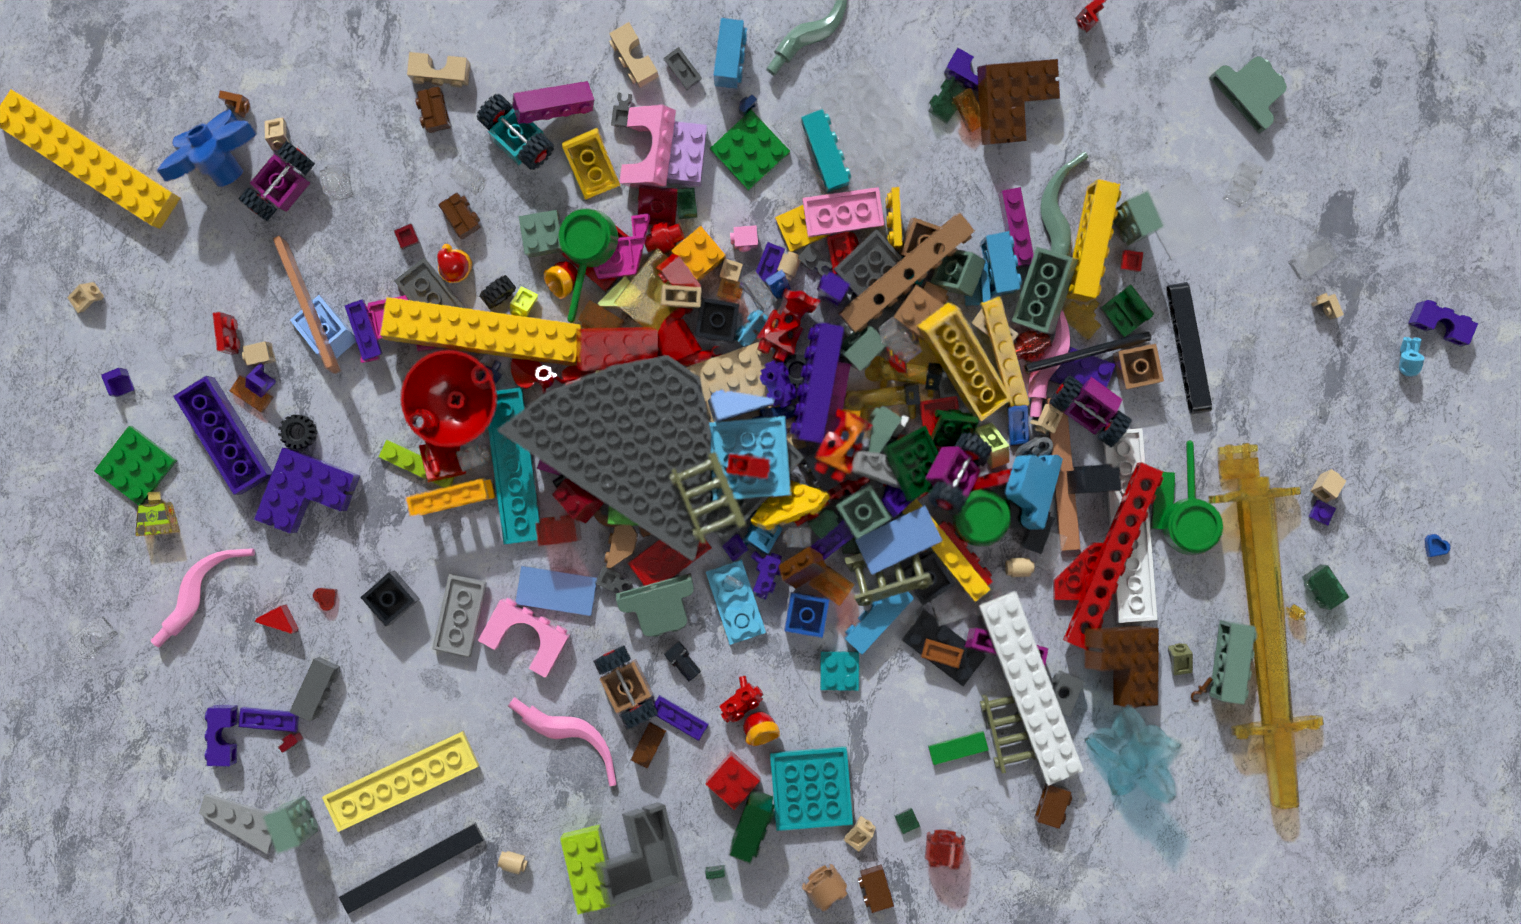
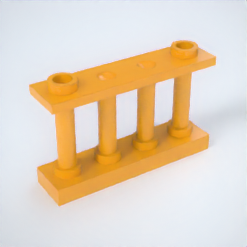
[406,479,496,516]

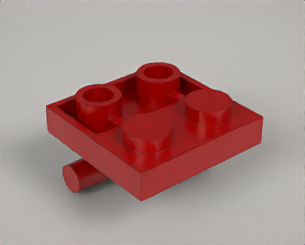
[419,441,466,482]

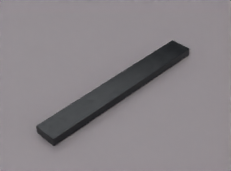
[339,822,485,914]

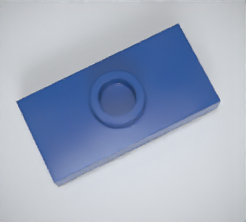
[1007,405,1029,445]

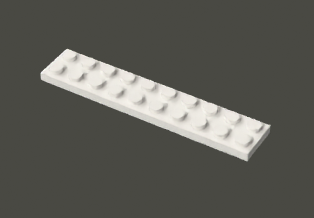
[1103,428,1157,623]
[979,591,1084,786]

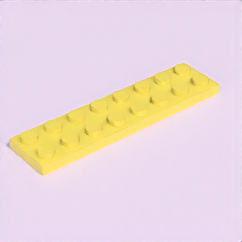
[322,730,479,832]

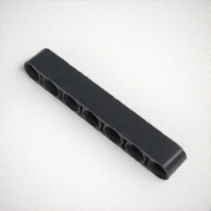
[1166,282,1212,415]

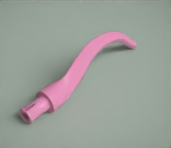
[1028,311,1070,418]
[150,548,255,647]
[508,697,617,786]

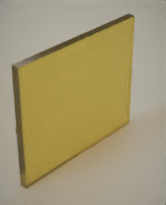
[613,249,679,330]

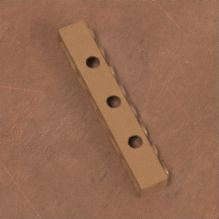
[838,213,975,332]

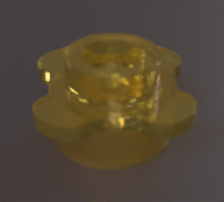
[1285,604,1306,621]

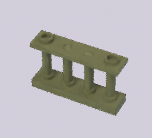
[669,452,746,543]
[845,553,933,606]
[979,694,1038,774]

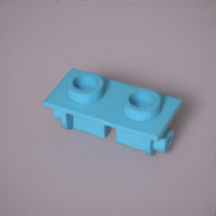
[734,309,769,347]

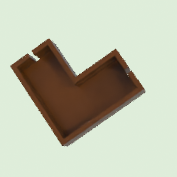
[977,59,1060,145]
[1085,626,1159,708]

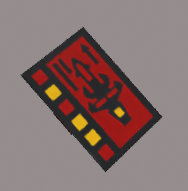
[886,336,908,373]

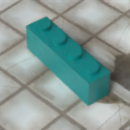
[801,109,852,193]

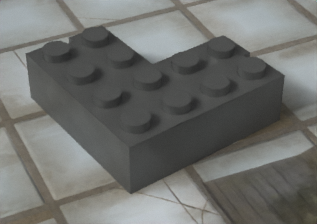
[595,802,683,906]

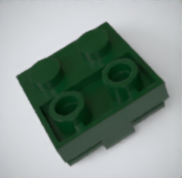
[1099,284,1154,338]
[931,409,979,447]

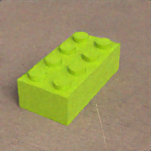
[560,824,616,915]

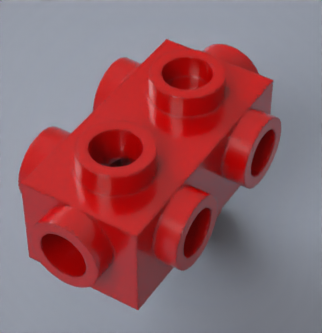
[719,676,764,723]

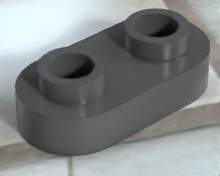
[1016,435,1053,457]

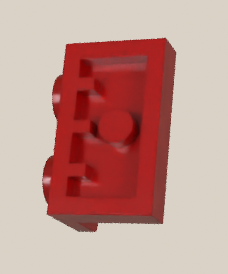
[1075,0,1107,33]
[827,231,859,275]

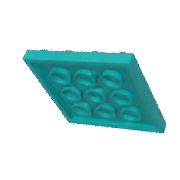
[770,746,853,831]

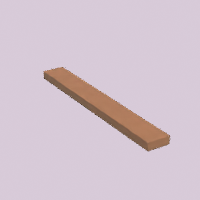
[273,235,341,374]
[1046,398,1080,551]

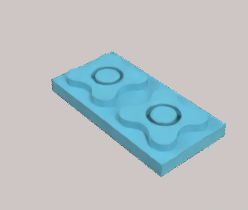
[706,560,766,645]

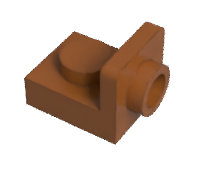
[218,90,250,118]

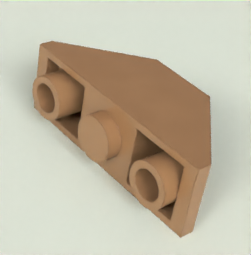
[604,525,638,568]

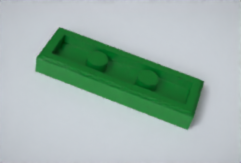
[1151,472,1175,529]
[928,731,989,765]

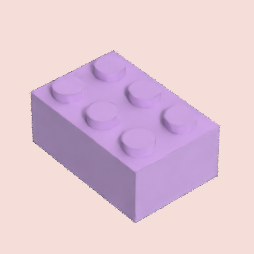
[667,121,708,187]

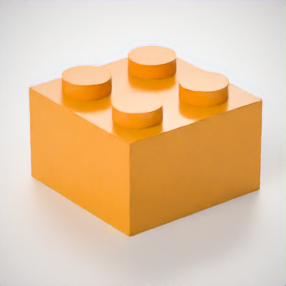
[671,226,726,282]

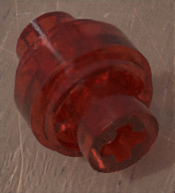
[1013,330,1052,362]

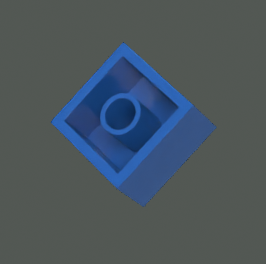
[784,591,830,638]

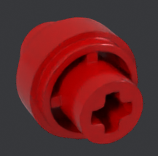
[644,222,685,254]

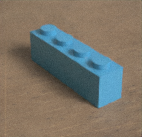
[844,581,914,654]

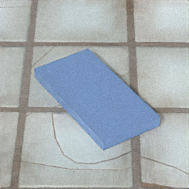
[855,506,942,575]
[516,566,597,616]

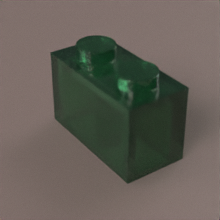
[807,509,839,539]
[1302,564,1350,610]

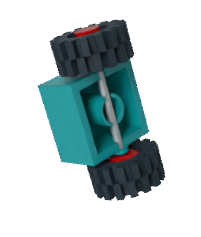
[477,94,554,170]

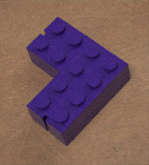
[254,447,361,533]

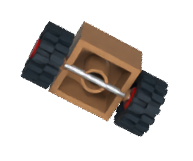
[593,645,658,730]

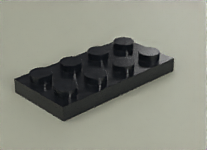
[901,609,986,687]

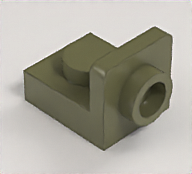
[1168,643,1193,676]

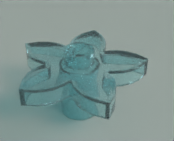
[1084,704,1183,804]

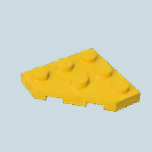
[750,480,830,531]

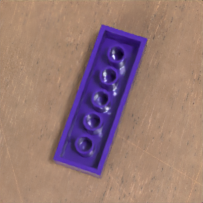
[790,322,844,443]
[173,376,273,495]

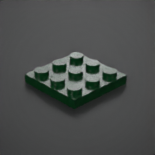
[883,425,939,501]

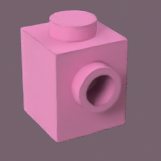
[730,225,758,252]

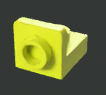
[510,286,538,317]

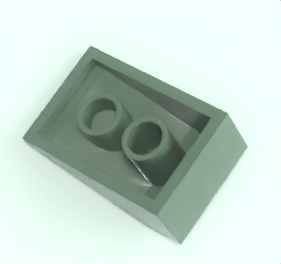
[866,406,902,453]

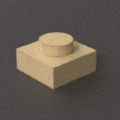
[719,259,743,283]

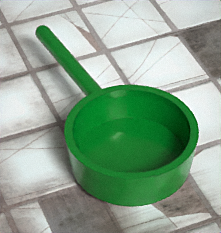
[559,209,618,323]
[1162,440,1223,555]
[927,488,1011,547]

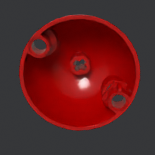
[400,350,497,447]

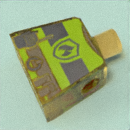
[135,492,180,536]

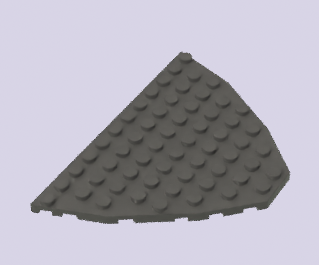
[498,355,711,561]

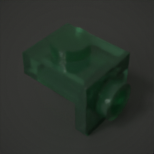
[677,187,698,219]

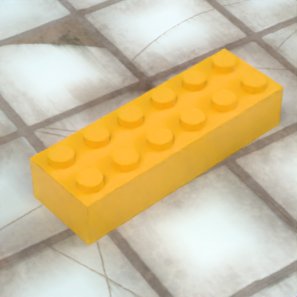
[1066,179,1122,302]
[917,303,1012,422]

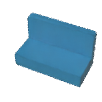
[964,264,991,306]

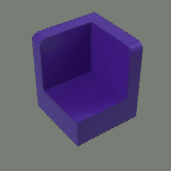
[245,363,276,397]
[101,368,135,397]

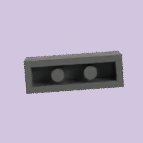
[289,657,340,721]

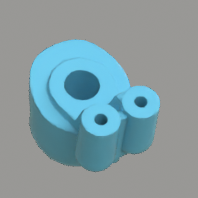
[1399,337,1425,377]

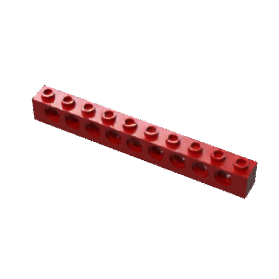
[1063,462,1163,650]

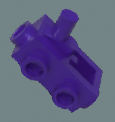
[760,360,797,408]
[750,551,782,600]

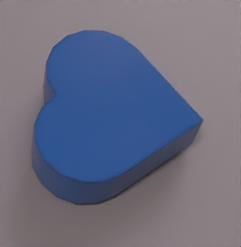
[1424,534,1451,557]

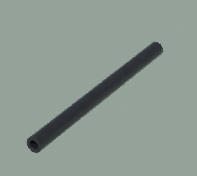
[1024,331,1151,374]

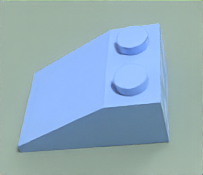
[290,295,356,359]
[708,390,774,422]

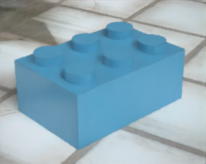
[713,18,747,89]
[980,231,1022,298]

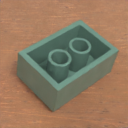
[1114,191,1164,246]
[263,796,318,854]

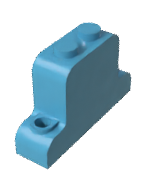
[1006,455,1063,529]

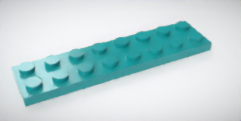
[488,387,543,545]

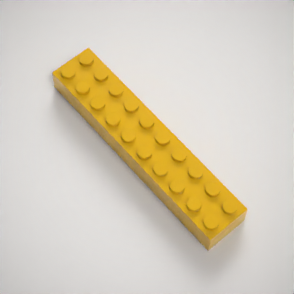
[0,89,181,229]
[380,297,581,366]

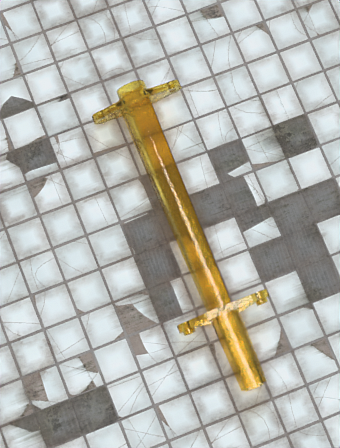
[1208,476,1324,810]

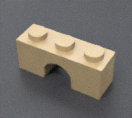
[609,22,659,88]
[407,52,470,88]

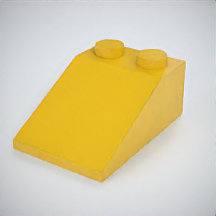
[562,127,621,200]

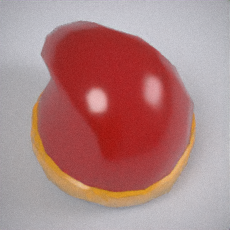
[437,244,472,283]
[543,261,578,299]
[743,712,780,746]

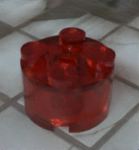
[925,829,966,870]

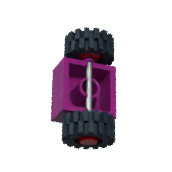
[238,140,315,221]
[1049,375,1132,448]
[926,433,992,516]

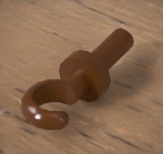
[1191,677,1213,702]

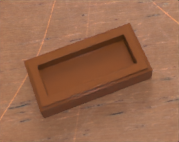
[921,638,964,668]

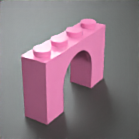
[619,105,676,188]
[478,598,570,678]

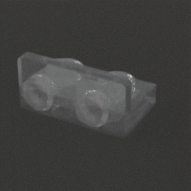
[740,270,777,313]

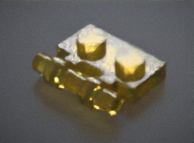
[1217,443,1260,479]

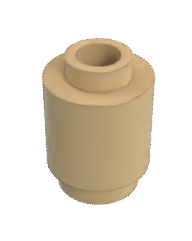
[777,251,801,282]
[1005,558,1034,577]
[497,851,528,875]

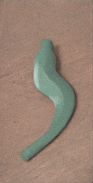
[766,0,847,76]
[1040,151,1088,256]

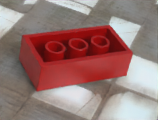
[576,327,658,371]

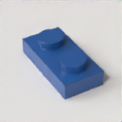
[766,269,791,300]

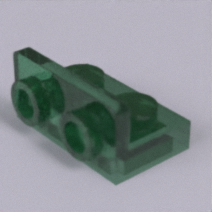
[928,76,970,124]

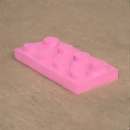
[802,187,884,237]

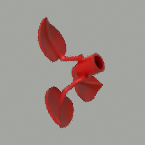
[511,359,596,395]

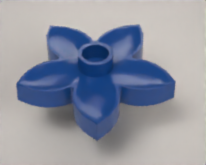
[156,108,257,187]

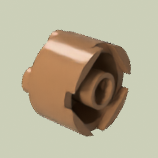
[802,864,847,911]

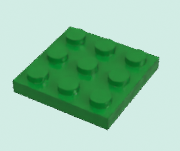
[710,110,790,191]
[94,425,177,506]

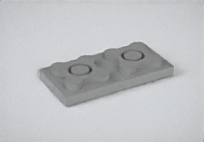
[432,574,487,658]

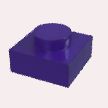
[1308,500,1336,526]
[722,534,749,562]

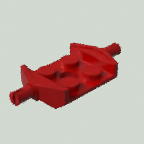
[794,476,870,527]

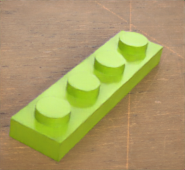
[378,440,455,488]

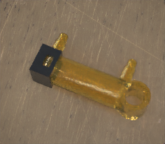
[864,356,942,398]
[844,383,920,421]

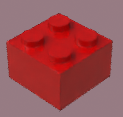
[705,751,760,810]

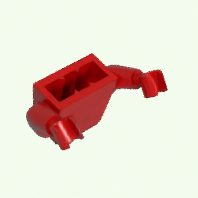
[658,307,722,366]

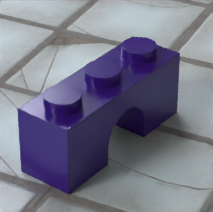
[944,47,978,92]
[817,272,850,308]
[1408,300,1478,347]
[204,705,237,766]

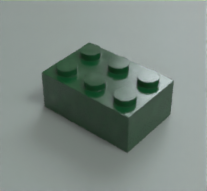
[728,789,775,864]

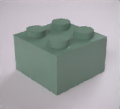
[518,210,563,258]
[930,250,986,297]
[839,326,887,371]
[835,485,891,539]

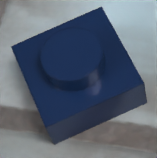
[738,94,757,117]

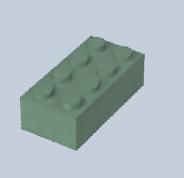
[1012,247,1079,334]
[1209,620,1257,705]

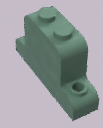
[1209,56,1287,134]
[616,573,694,637]

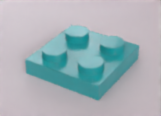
[820,651,859,691]

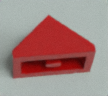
[255,604,299,634]

